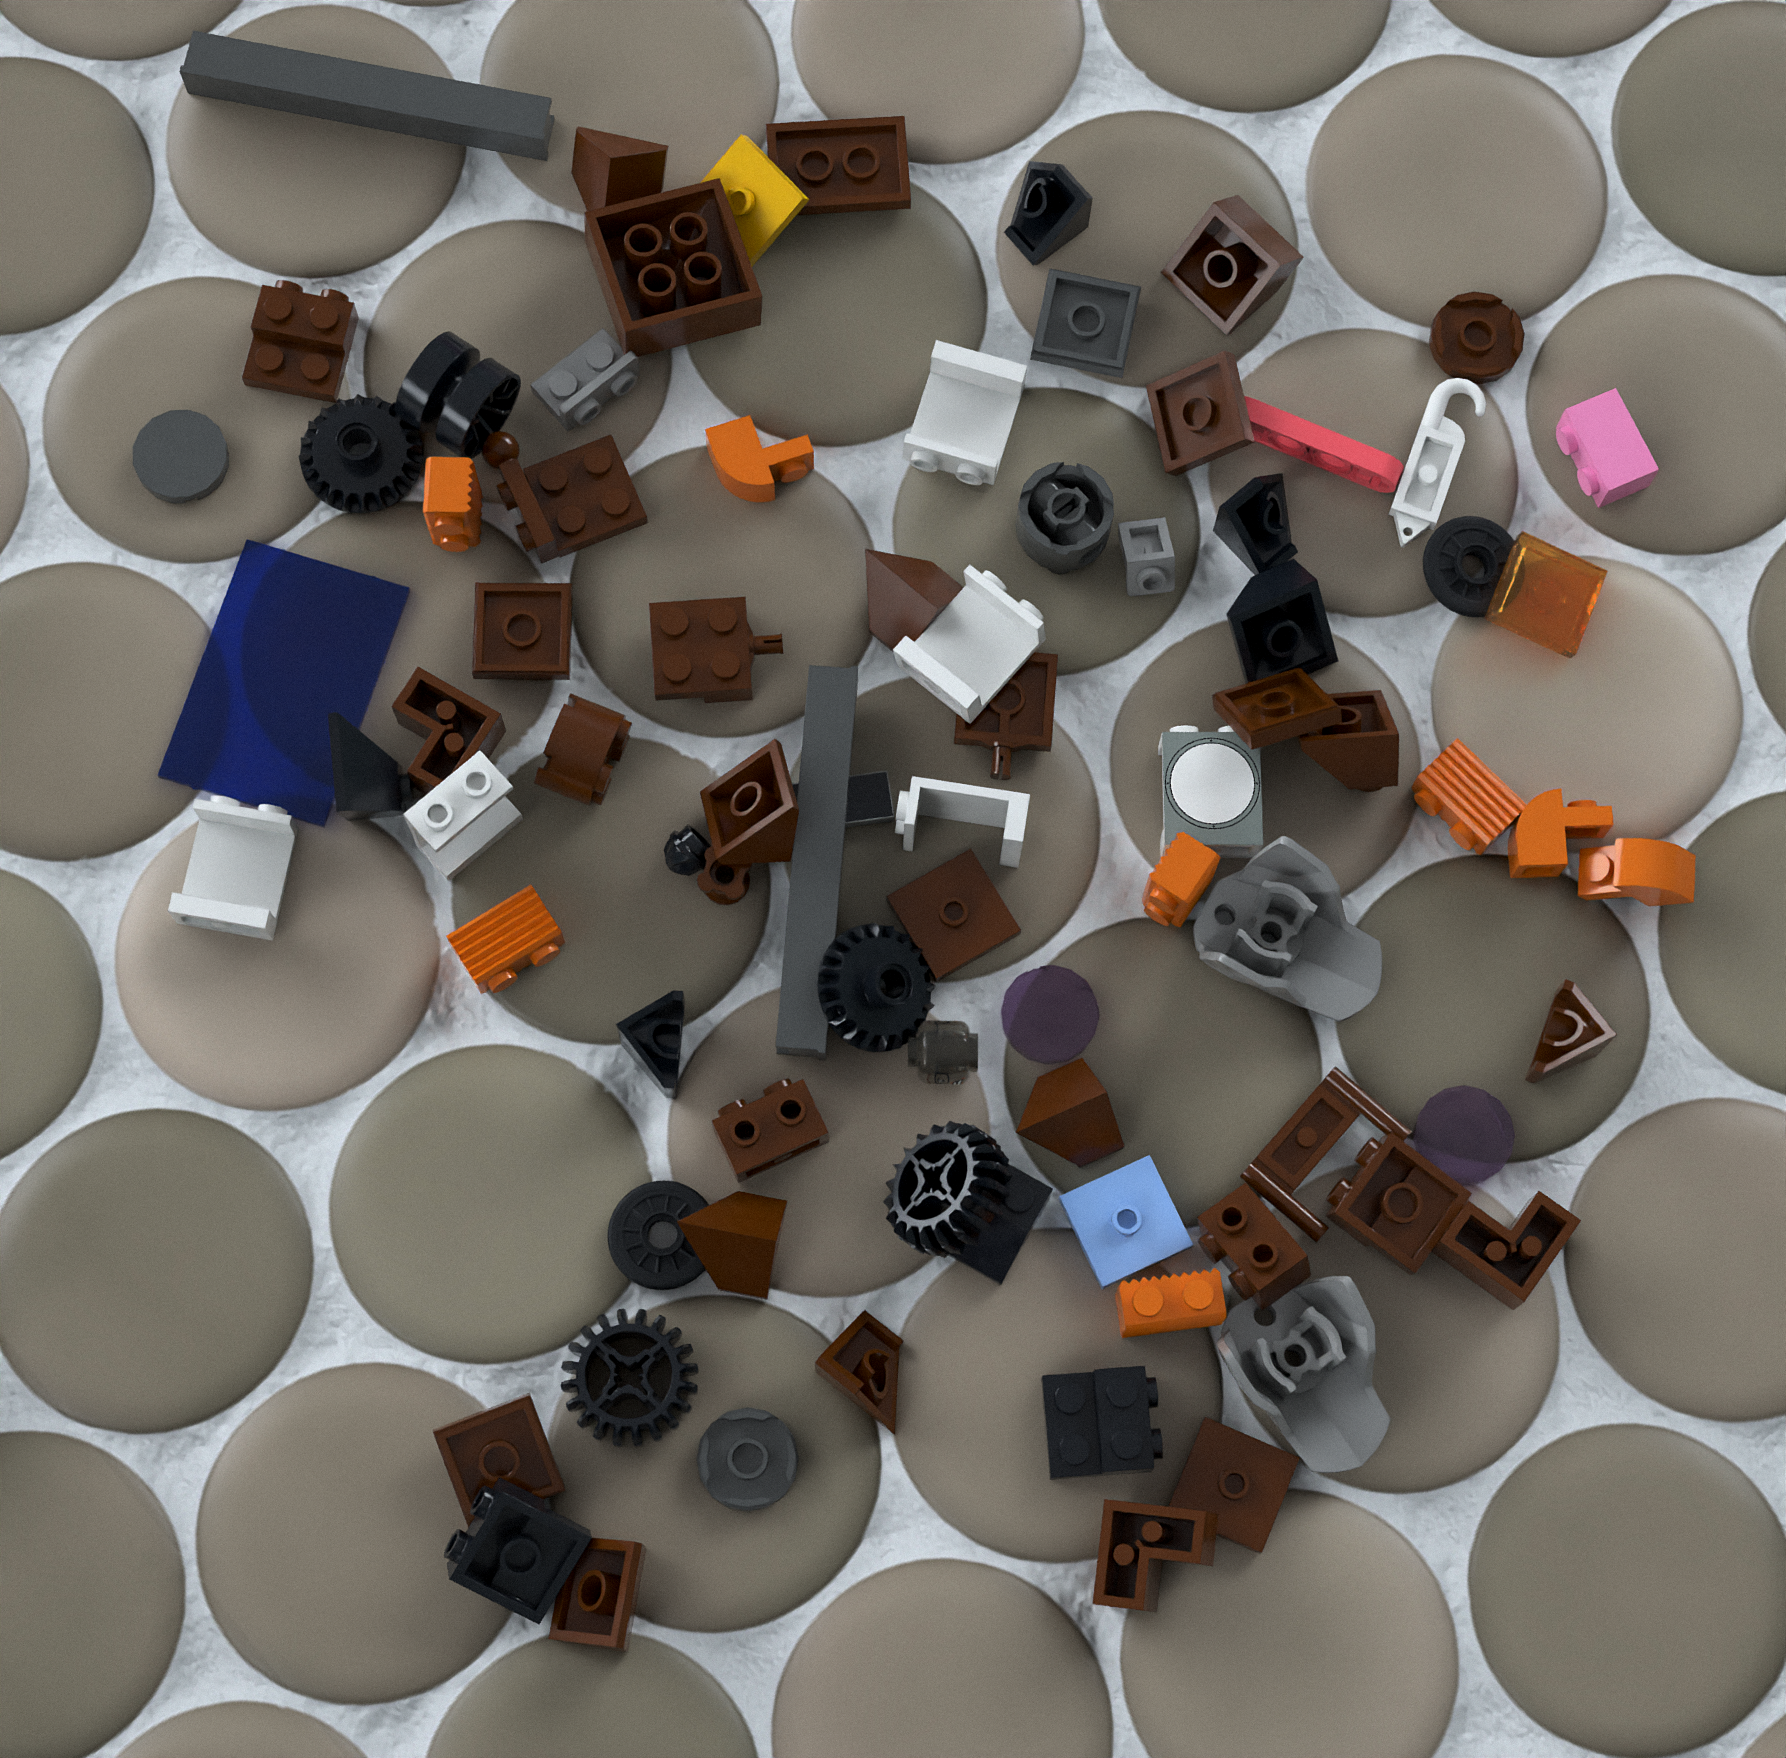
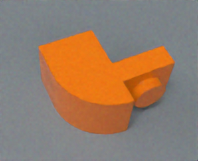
[705,415,814,502]
[1508,788,1614,878]
[1578,838,1696,907]

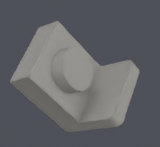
[1118,517,1175,596]

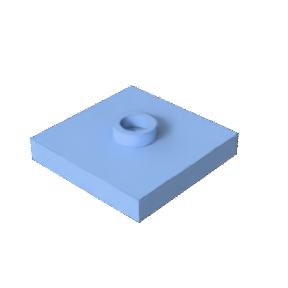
[1059,1155,1193,1290]

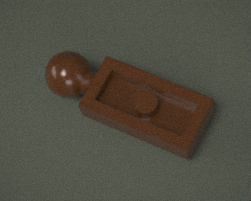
[481,431,559,564]

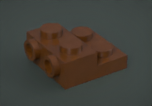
[242,280,359,403]
[1326,1132,1472,1275]

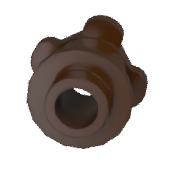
[697,846,752,905]

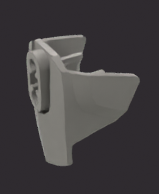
[1193,836,1382,1022]
[1216,1276,1391,1473]

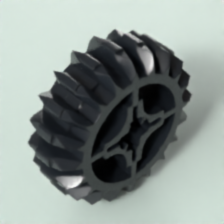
[883,1121,1013,1258]
[561,1309,699,1448]

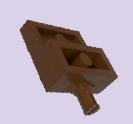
[649,597,783,703]

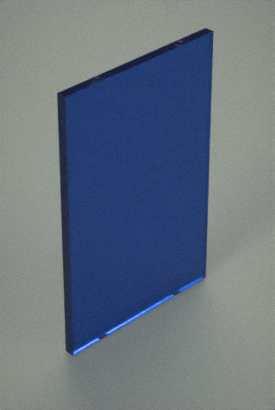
[158,539,411,827]

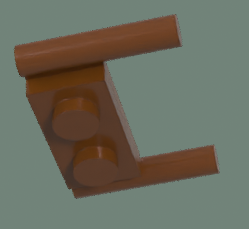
[1240,1066,1412,1243]

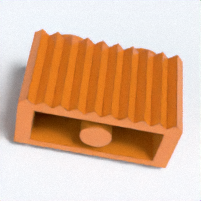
[423,457,483,552]
[1411,738,1527,855]
[1142,832,1221,928]
[446,885,565,994]
[1115,1268,1227,1338]

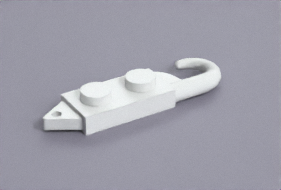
[1388,378,1486,548]

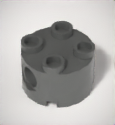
[1015,462,1114,575]

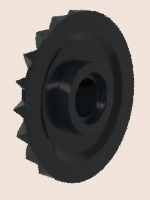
[298,394,424,513]
[817,923,936,1052]

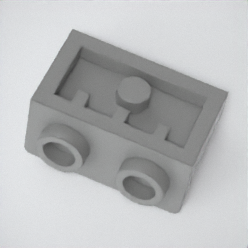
[531,328,640,432]

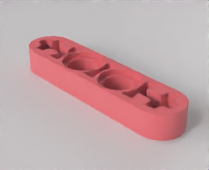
[1244,396,1404,493]

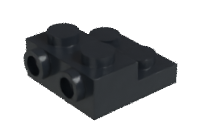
[1041,1366,1163,1480]
[444,1477,592,1624]

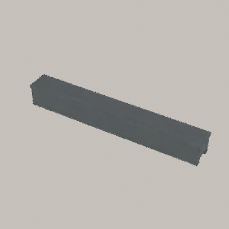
[179,31,555,161]
[776,665,858,1061]

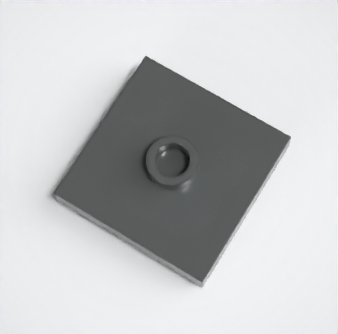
[1030,268,1141,378]

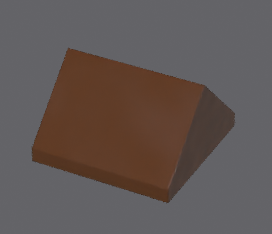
[700,739,799,864]
[548,1538,646,1652]

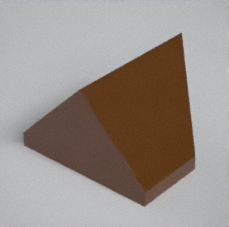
[571,126,669,211]
[865,549,964,653]
[1525,979,1617,1083]
[1016,1058,1125,1168]
[677,1191,787,1300]
[815,1310,904,1435]

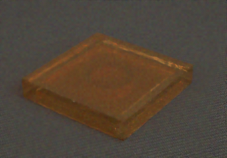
[1484,531,1608,659]

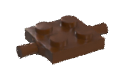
[954,652,1058,780]

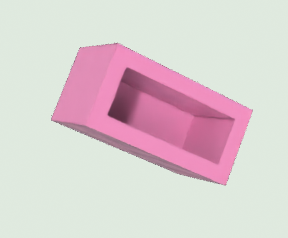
[1556,388,1659,508]

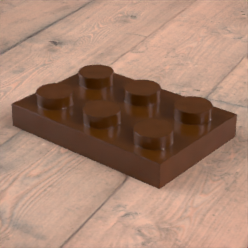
[766,116,911,215]

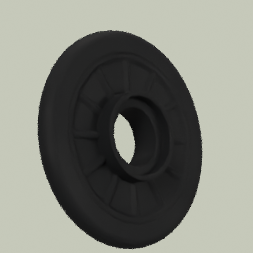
[1423,516,1524,618]
[607,1180,709,1290]

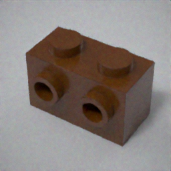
[712,1078,829,1183]
[1197,1183,1311,1311]

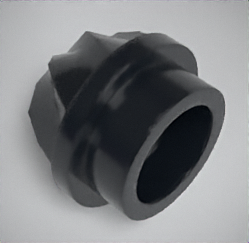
[664,824,711,876]

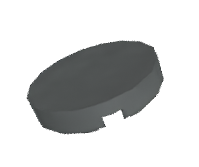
[133,410,229,504]
[696,1407,799,1512]

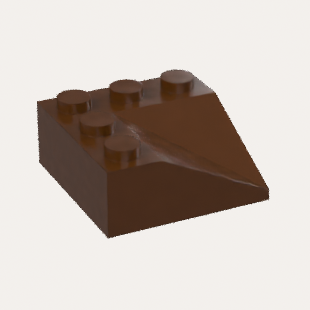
[584,178,763,357]

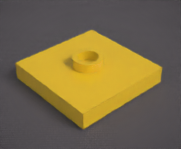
[700,134,809,267]

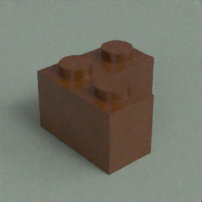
[391,666,506,795]
[1431,1191,1581,1310]
[1092,1499,1219,1613]

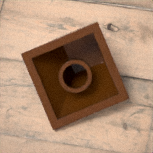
[1297,690,1399,792]

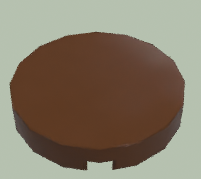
[1429,291,1525,385]

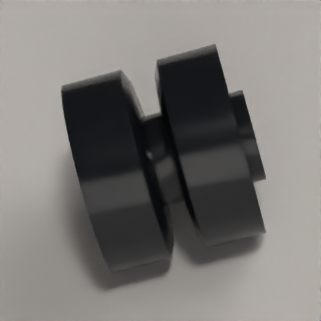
[395,331,521,459]

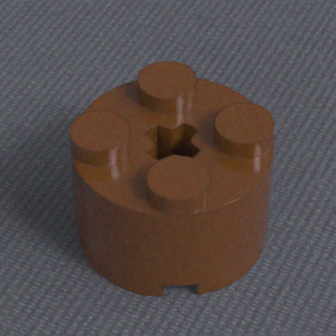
[534,693,632,806]

